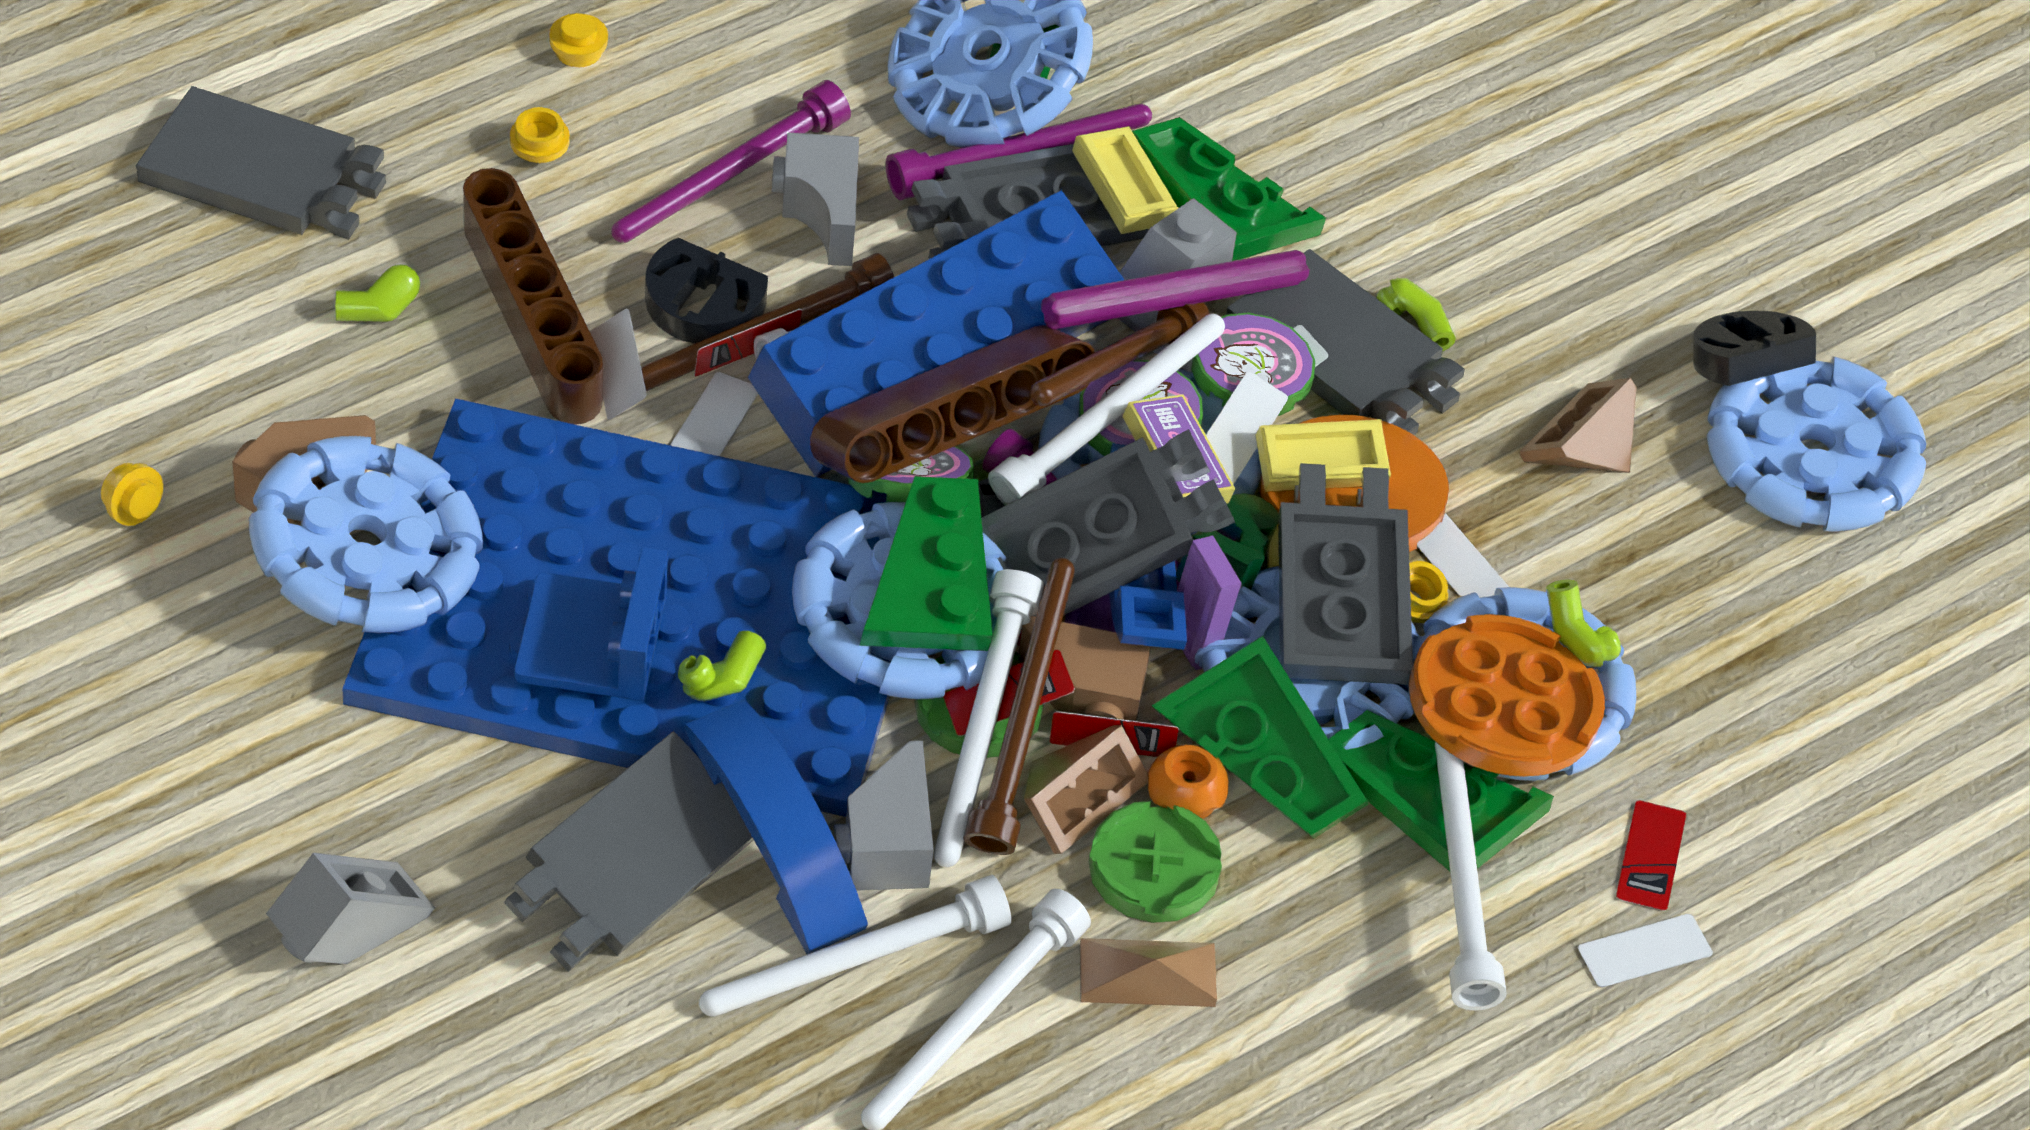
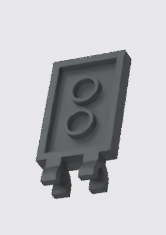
[136,86,386,239]
[907,144,1149,259]
[1226,249,1465,435]
[981,429,1235,630]
[1278,463,1413,685]
[504,731,754,972]

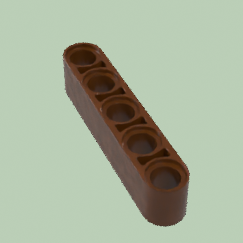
[463,168,603,424]
[810,325,1095,483]

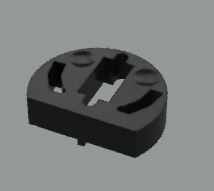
[645,238,768,343]
[1693,311,1816,386]

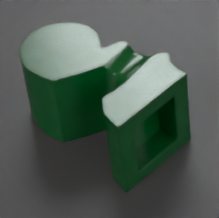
[1176,493,1278,590]

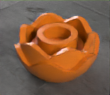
[1148,744,1229,819]

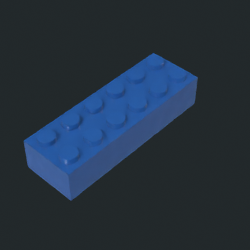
[748,190,1124,477]

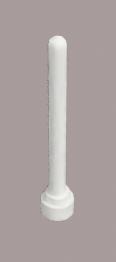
[988,314,1225,506]
[934,569,1045,867]
[1435,741,1506,1011]
[699,875,1011,1017]
[861,889,1091,1130]

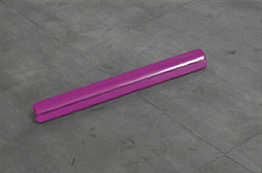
[1041,250,1310,329]

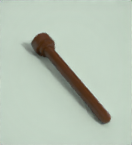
[641,253,895,391]
[1030,302,1210,406]
[963,558,1075,855]

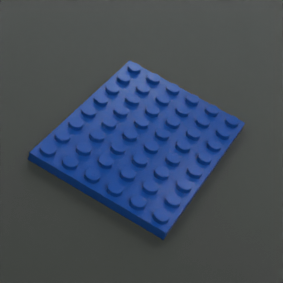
[342,398,891,817]

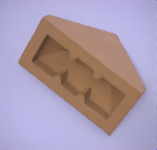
[1519,378,1636,473]
[1024,725,1149,854]
[1079,938,1217,1007]

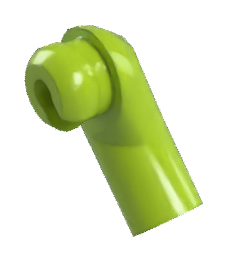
[335,264,420,322]
[1376,278,1456,352]
[1546,579,1621,668]
[678,630,766,701]

